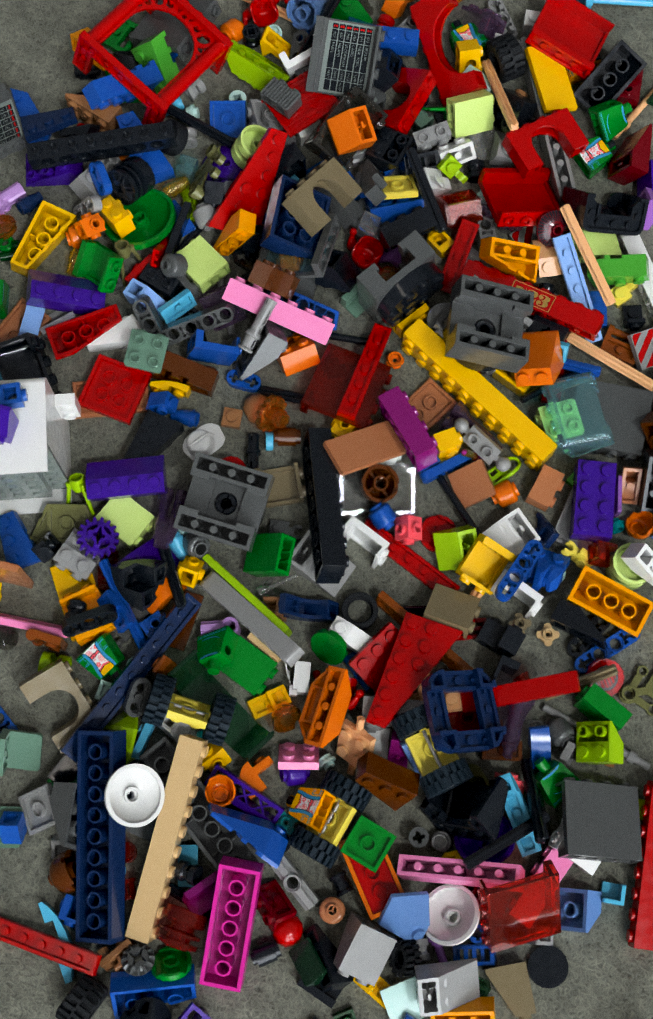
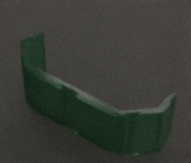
[167,649,275,761]

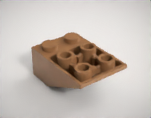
[65,93,123,132]

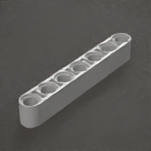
[199,570,305,667]

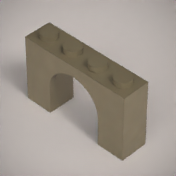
[282,157,363,237]
[19,658,94,754]

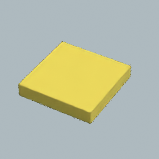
[382,174,418,200]

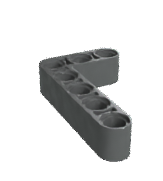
[132,294,235,346]

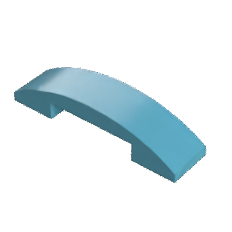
[499,772,542,857]
[38,902,75,984]

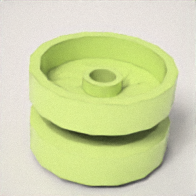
[231,125,268,169]
[606,543,646,591]

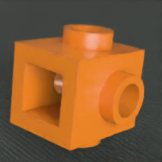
[73,212,106,241]

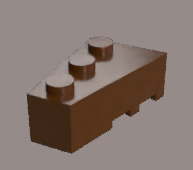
[355,751,420,811]

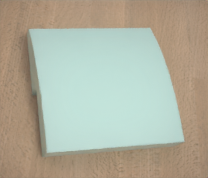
[379,976,426,1019]

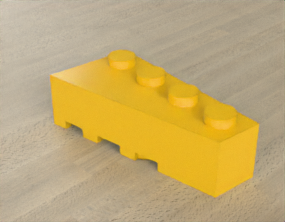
[10,200,77,277]

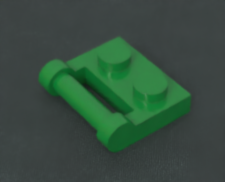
[101,19,138,52]

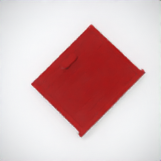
[261,70,341,138]

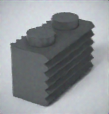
[260,77,302,119]

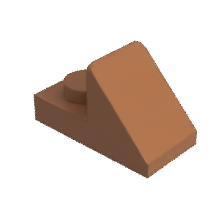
[620,466,643,505]

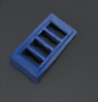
[453,943,497,966]

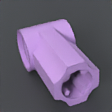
[0,182,27,216]
[200,617,241,635]

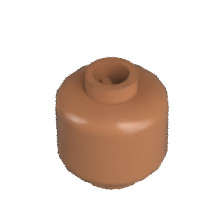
[319,897,346,924]

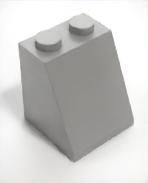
[333,912,397,986]

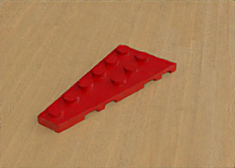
[206,127,288,231]
[366,612,463,729]

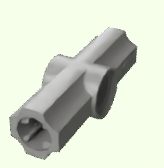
[269,854,320,911]

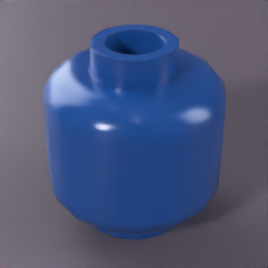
[368,502,396,531]

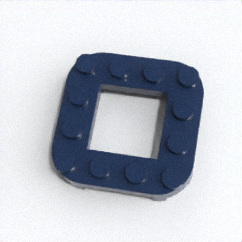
[421,668,507,754]

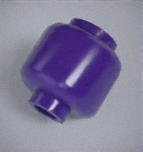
[279,770,310,786]

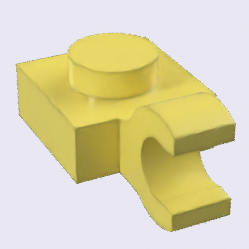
[611,283,639,308]
[561,540,597,569]

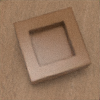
[221,407,243,430]

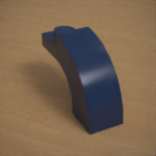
[278,593,339,623]

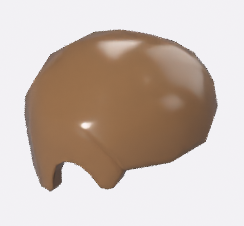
[243,393,273,424]

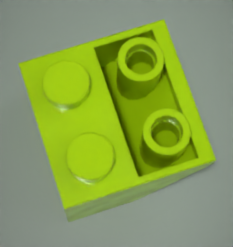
[432,525,477,571]
[576,721,624,765]

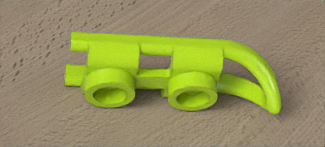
[488,456,522,485]

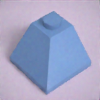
[552,887,602,933]
[378,891,430,940]

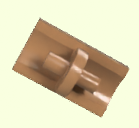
[97,937,135,972]

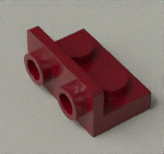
[256,879,297,931]

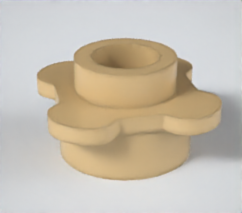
[536,623,560,646]

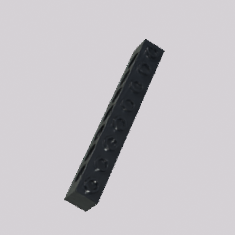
[26,120,177,170]

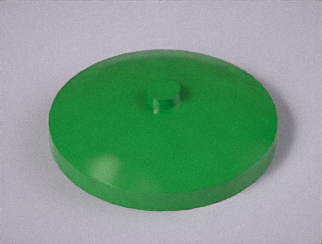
[105,189,176,250]

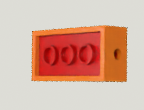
[338,838,404,920]

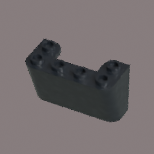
[0,332,62,394]

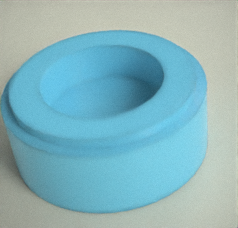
[265,432,273,451]

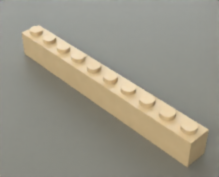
[125,733,209,944]

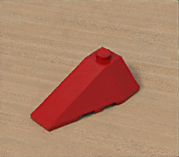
[45,304,122,360]

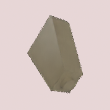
[483,960,536,1019]

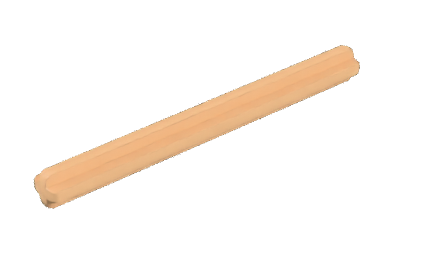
[482,59,519,131]
[560,204,616,306]
[566,332,653,392]

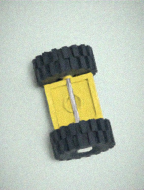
[141,672,237,747]
[391,704,474,799]
[288,769,373,869]

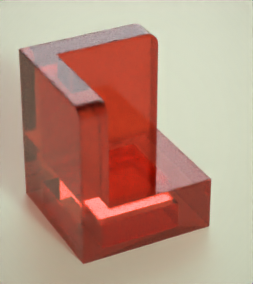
[588,540,618,568]

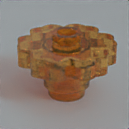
[255,395,290,432]

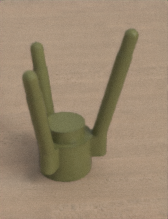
[115,239,143,287]

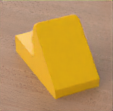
[260,26,291,61]

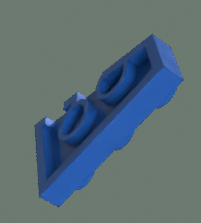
[0,511,41,569]

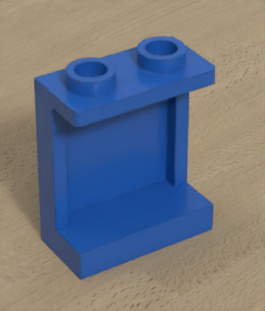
[186,329,242,366]

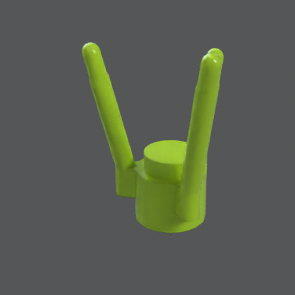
[65,473,95,515]

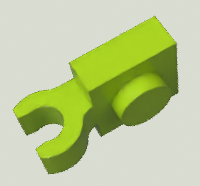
[436,152,468,184]

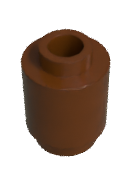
[274,427,301,446]

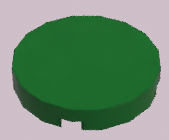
[311,629,348,665]
[151,946,192,982]

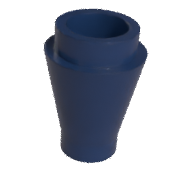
[15,192,44,215]

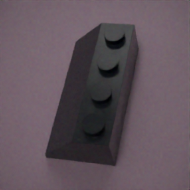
[573,39,647,114]

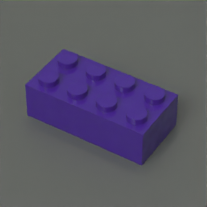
[569,459,617,543]

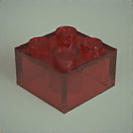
[436,189,483,228]

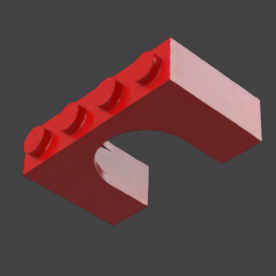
[369,67,437,135]
[502,107,589,179]

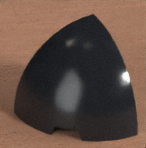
[110,559,167,612]
[119,997,172,1019]

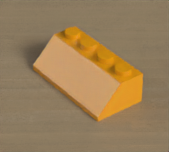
[567,565,653,638]

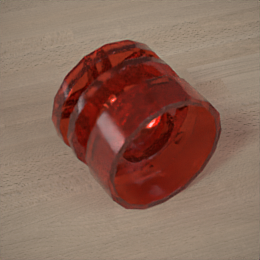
[155,903,209,953]

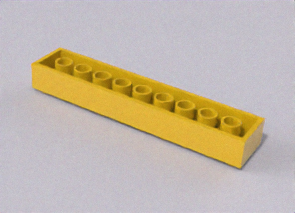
[401,318,558,471]

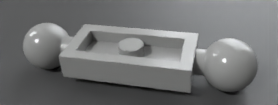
[454,418,511,472]

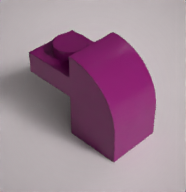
[387,730,408,768]

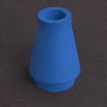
[170,409,200,428]

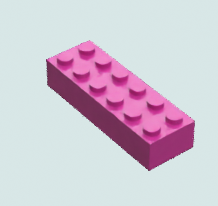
[199,855,264,993]

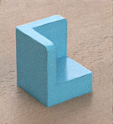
[600,881,626,906]

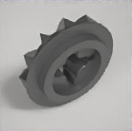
[121,942,155,976]

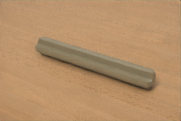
[544,664,618,701]

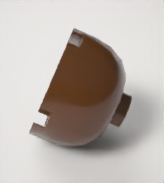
[360,464,399,503]
[48,849,76,893]

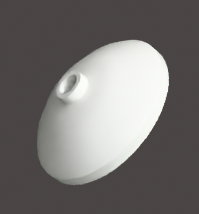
[104,763,165,828]
[425,884,480,946]

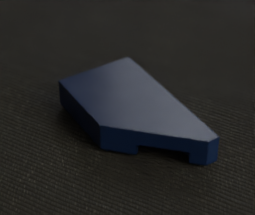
[535,512,560,549]

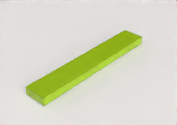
[202,554,292,637]

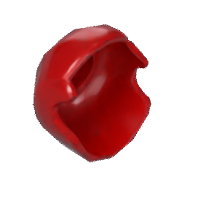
[272,915,303,947]

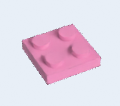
[278,742,319,770]

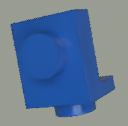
[58,894,76,928]

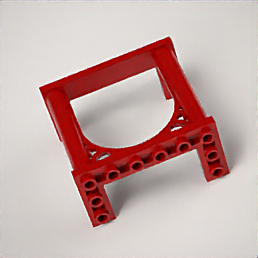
[72,0,234,125]

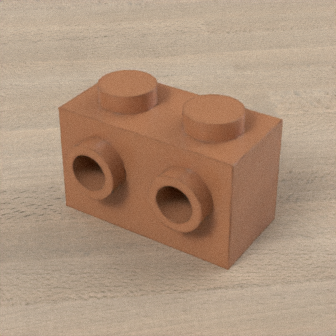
[525,464,565,512]

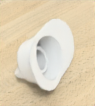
[183,423,225,460]

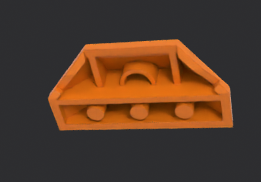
[299,665,352,748]

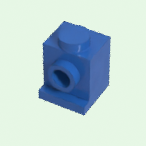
[0,382,28,409]
[146,391,179,416]
[138,611,166,638]

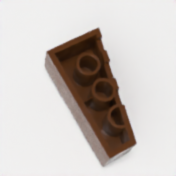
[150,351,219,397]

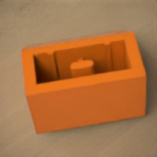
[326,105,377,156]
[277,332,321,377]

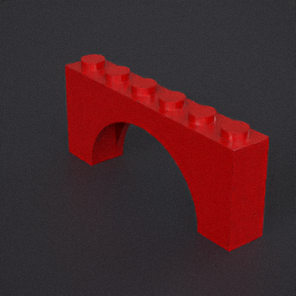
[410,0,488,107]

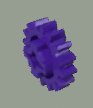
[76,517,119,560]

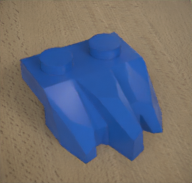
[523,547,571,593]

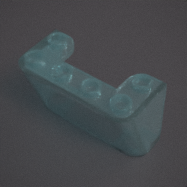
[541,371,615,459]

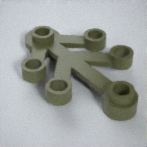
[188,143,226,200]
[618,665,653,716]

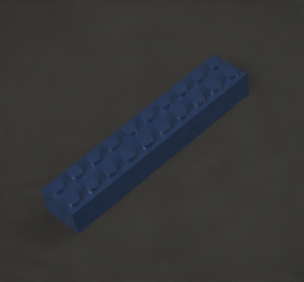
[75,729,126,945]

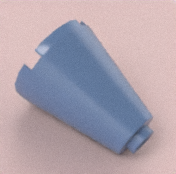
[286,0,329,31]

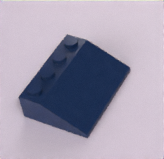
[260,175,331,259]

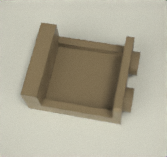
[254,462,306,509]
[423,583,482,639]

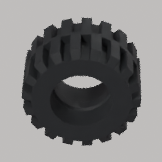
[486,33,525,84]
[55,974,109,1019]

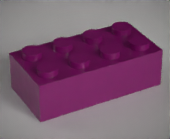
[378,386,439,472]

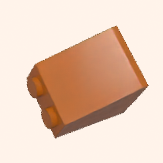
[514,330,564,387]

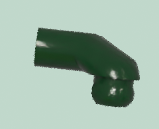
[0,240,21,262]

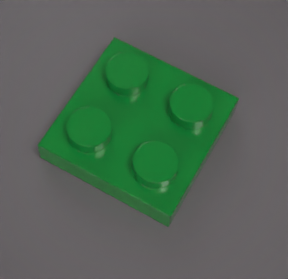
[340,815,397,873]

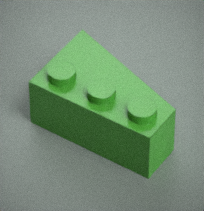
[131,30,179,94]
[587,254,650,288]

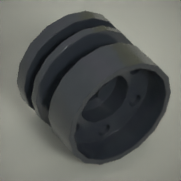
[108,156,155,205]

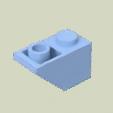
[122,278,166,316]

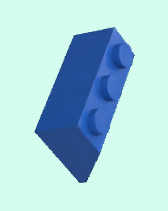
[364,191,425,231]

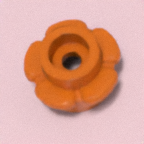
[386,351,404,369]

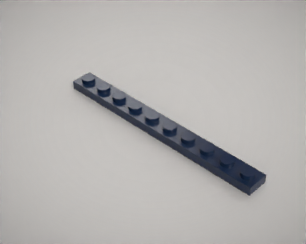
[59,592,202,763]

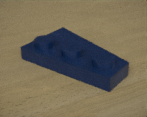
[20,107,78,143]

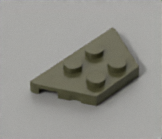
[30,503,99,543]

